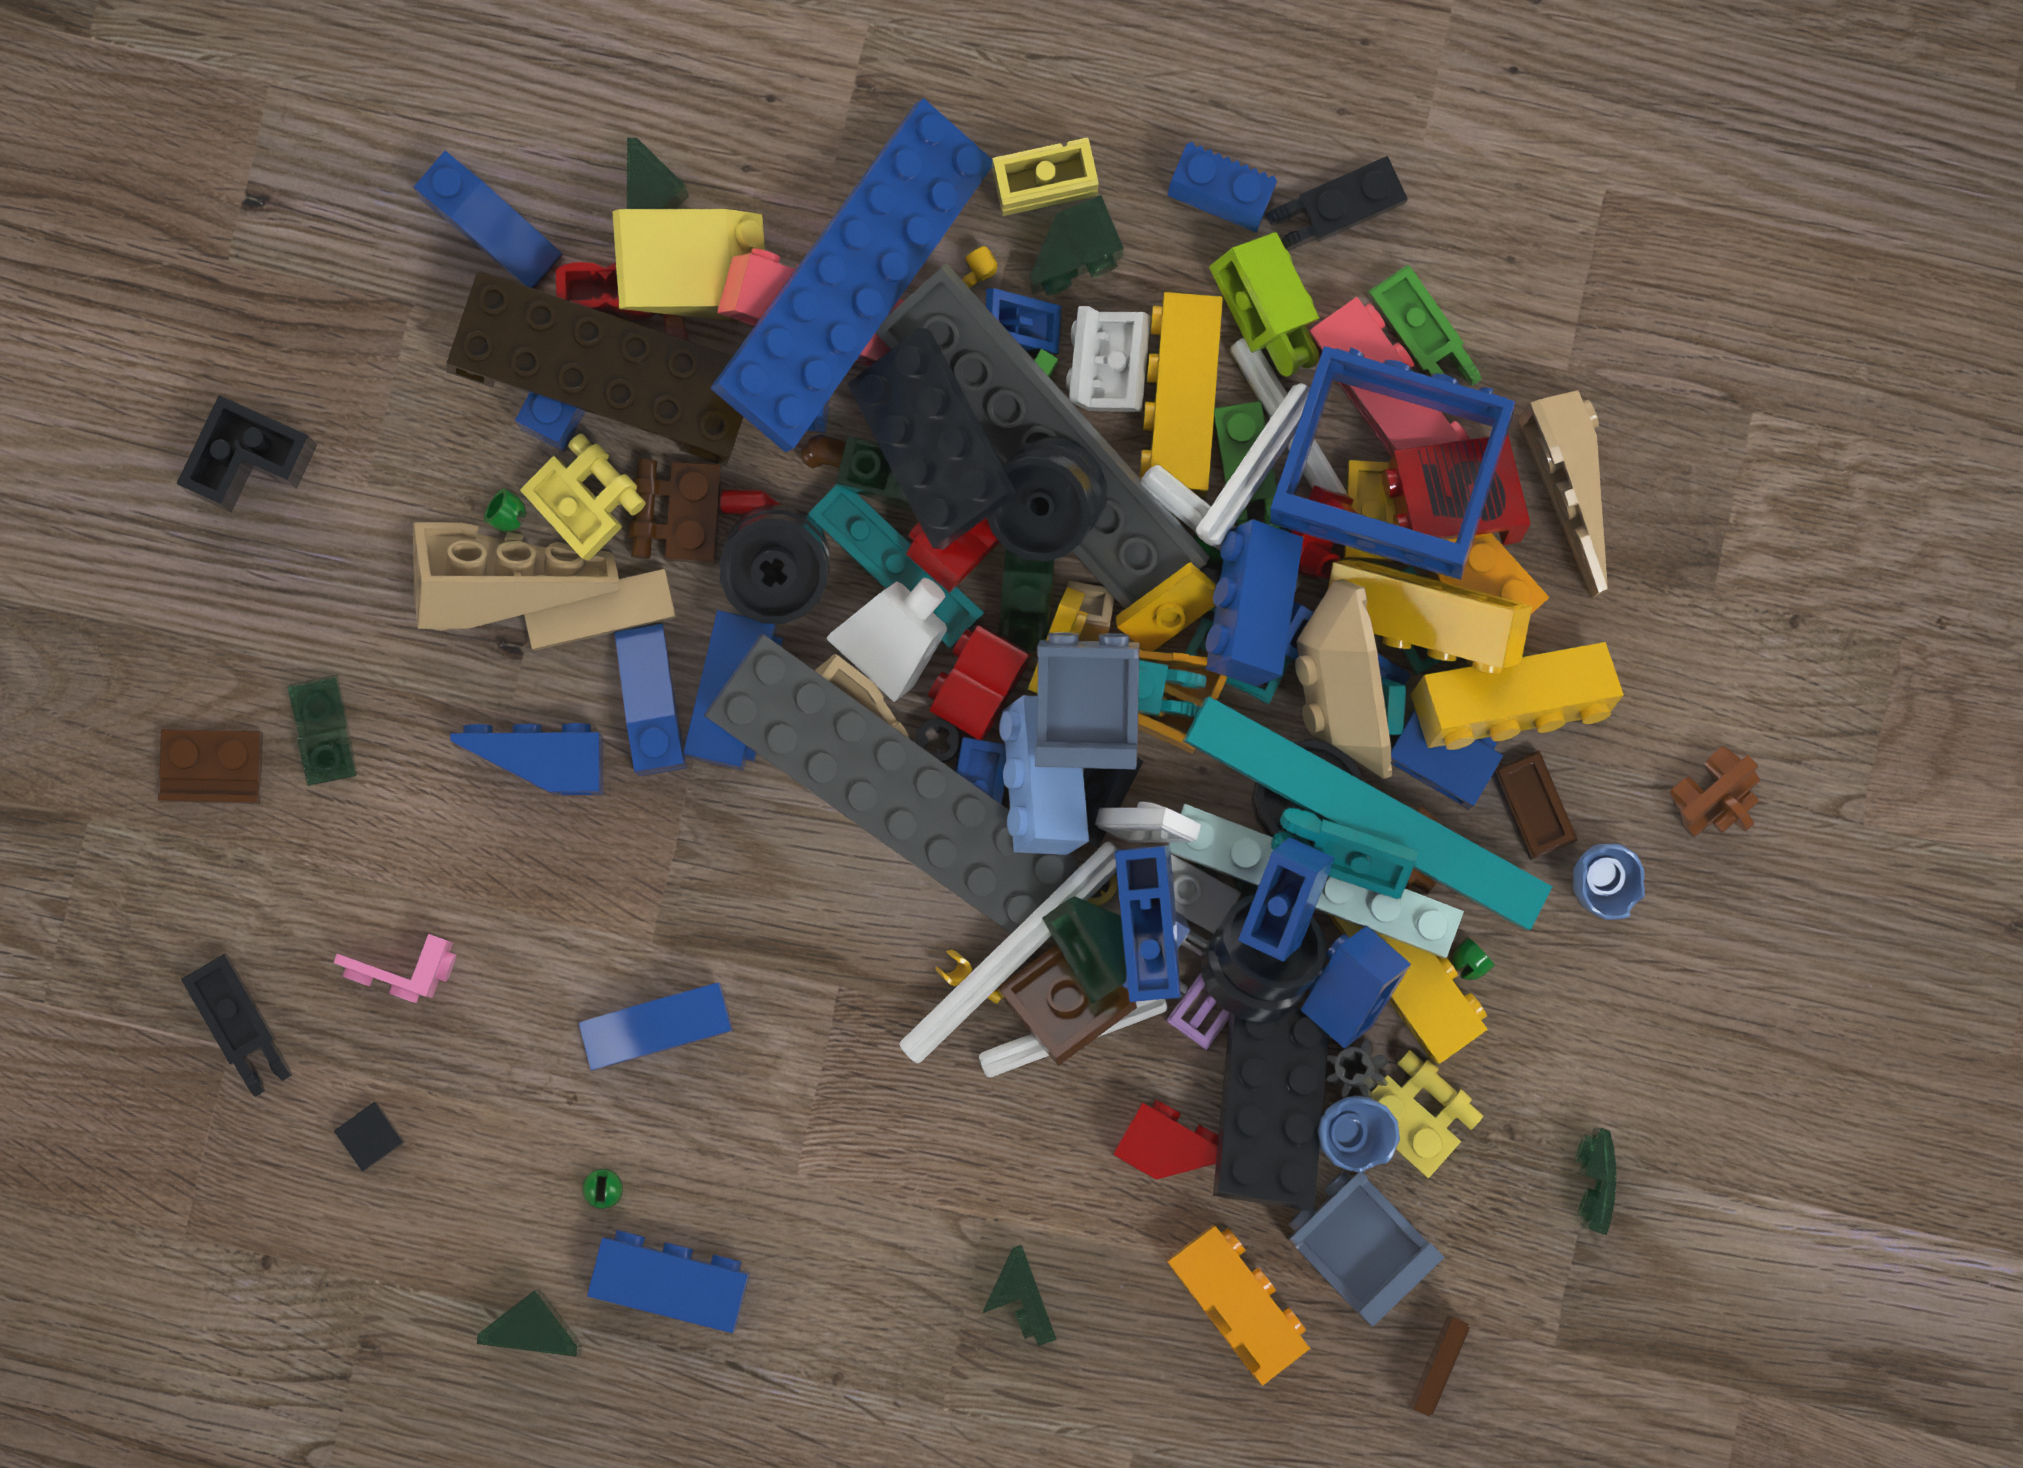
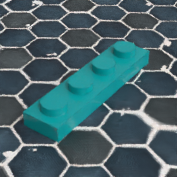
[808,479,984,650]

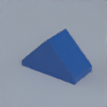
[986,288,1062,355]

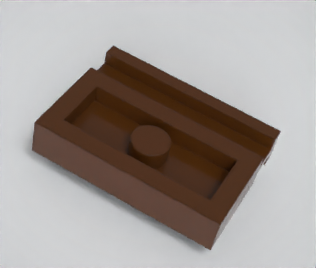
[158,729,263,804]

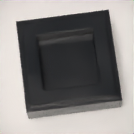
[334,1102,405,1171]

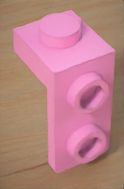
[333,934,456,1003]

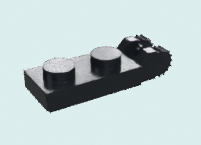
[1266,156,1408,251]
[181,954,292,1097]

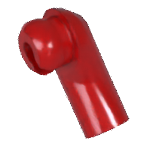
[720,489,782,514]

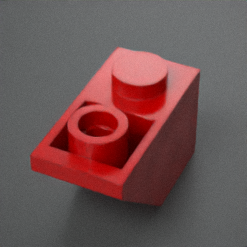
[1112,1099,1218,1180]

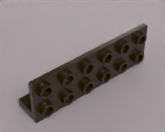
[446,271,743,466]

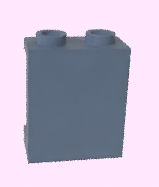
[1035,632,1140,769]
[1286,1170,1445,1327]

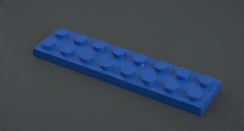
[710,98,993,453]

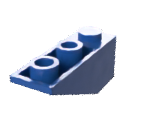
[450,723,603,796]

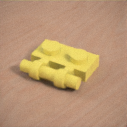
[520,434,646,561]
[1371,1049,1484,1178]

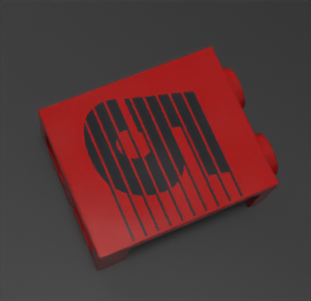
[1382,434,1531,545]

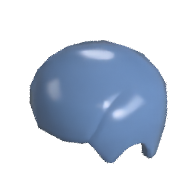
[1572,843,1645,920]
[1317,1096,1400,1173]

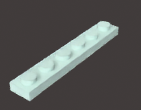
[1169,804,1464,959]

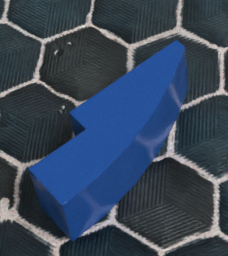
[579,982,734,1071]

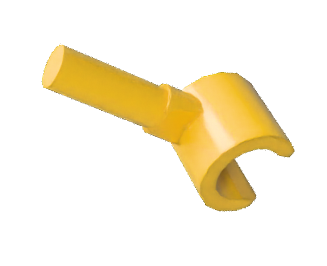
[962,246,998,289]
[935,950,1001,1004]

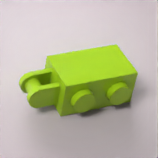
[1209,232,1320,377]

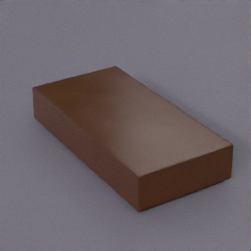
[1494,750,1578,860]
[1409,1315,1470,1417]

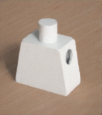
[826,578,947,702]

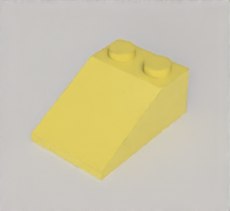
[612,209,765,321]

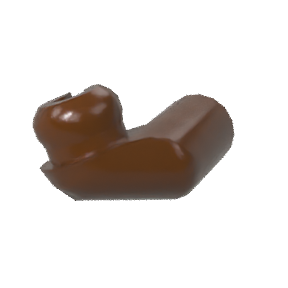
[801,435,871,490]

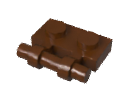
[628,459,722,564]

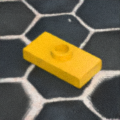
[1116,562,1216,652]

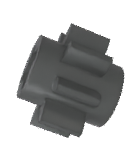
[1326,1040,1388,1099]

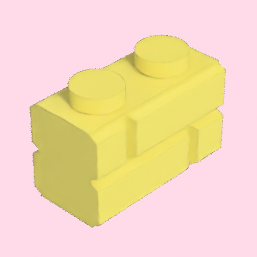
[992,137,1099,216]

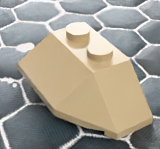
[1295,579,1392,779]

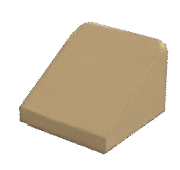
[1066,581,1114,641]

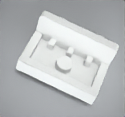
[1066,306,1151,412]

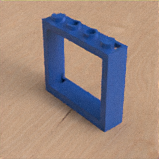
[1270,346,1515,580]

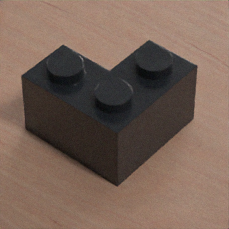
[176,395,317,513]

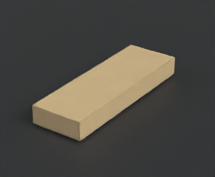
[524,569,677,651]

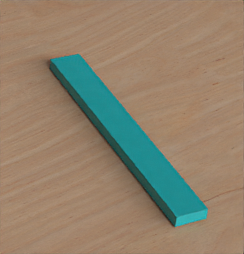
[1183,696,1553,931]

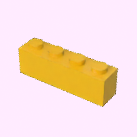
[1139,292,1223,497]
[1328,558,1532,674]
[1411,642,1624,750]
[1326,913,1488,1065]

